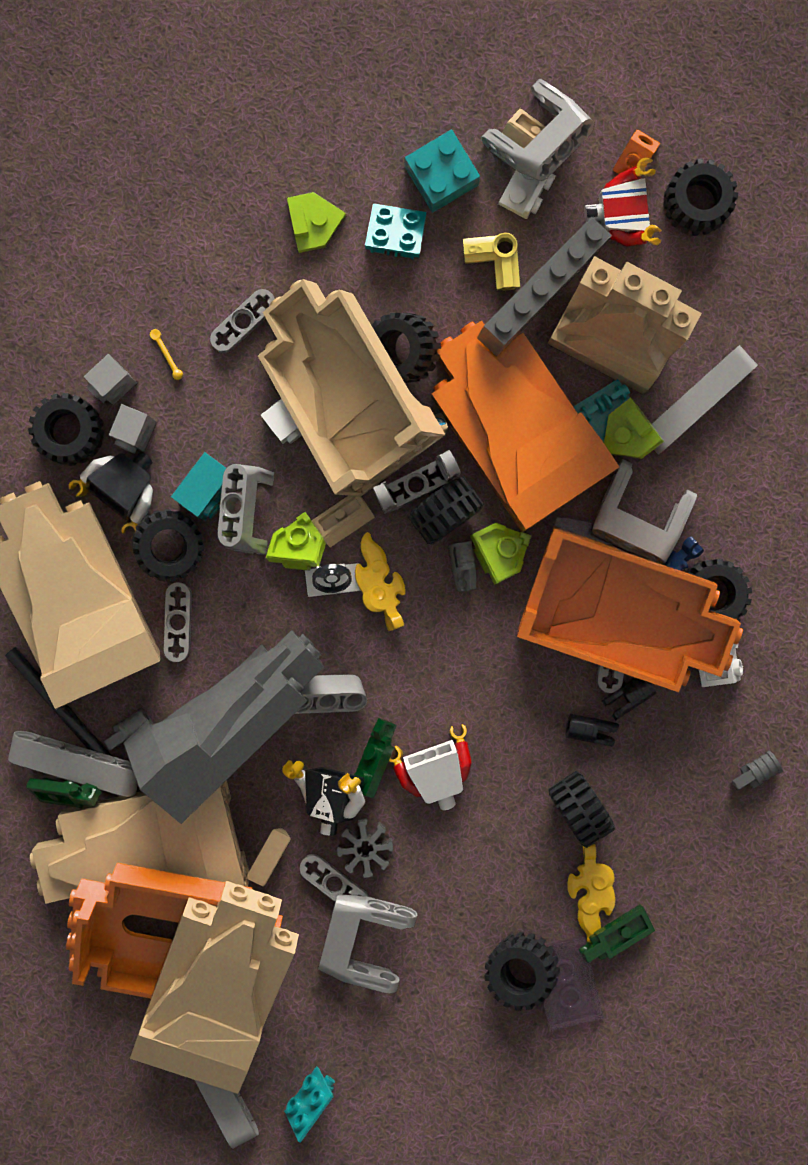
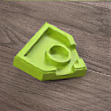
[287,192,346,253]
[604,397,664,459]
[266,512,326,571]
[470,523,531,585]

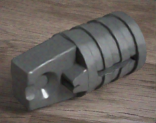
[448,541,476,592]
[104,708,154,750]
[731,750,783,791]

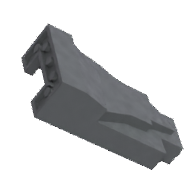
[124,630,325,824]

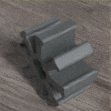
[337,818,393,878]

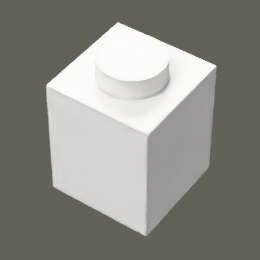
[261,399,301,444]

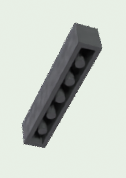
[477,217,612,356]

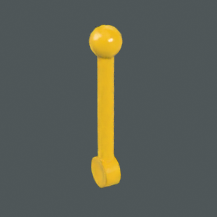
[150,329,183,380]

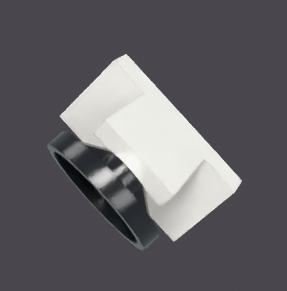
[305,563,361,597]

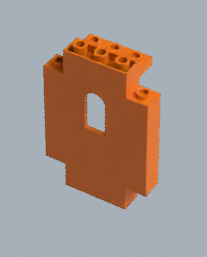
[66,863,283,999]

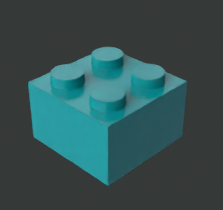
[404,129,480,213]
[171,452,226,521]

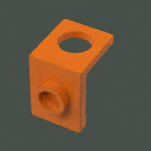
[613,130,660,174]

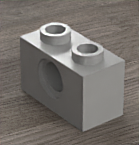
[84,354,137,405]
[109,404,156,454]

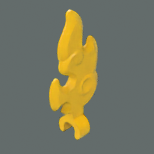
[355,532,405,631]
[567,844,615,942]

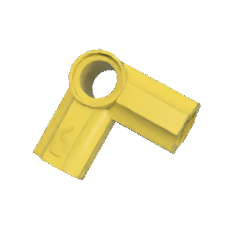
[463,233,520,291]

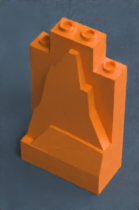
[431,321,620,532]
[517,526,743,692]

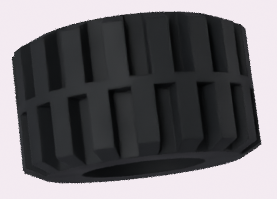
[663,159,738,236]
[372,313,441,383]
[28,393,105,466]
[408,477,484,545]
[132,509,204,582]
[685,559,752,621]
[548,771,615,848]
[485,932,560,1011]

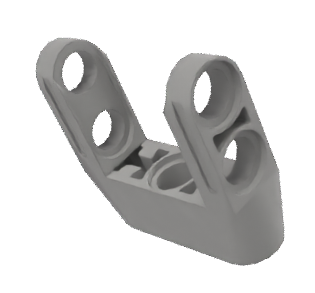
[481,79,594,181]
[373,450,461,514]
[592,459,697,565]
[218,464,274,555]
[318,894,417,993]

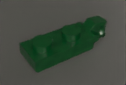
[354,718,397,798]
[26,778,102,808]
[578,904,655,963]

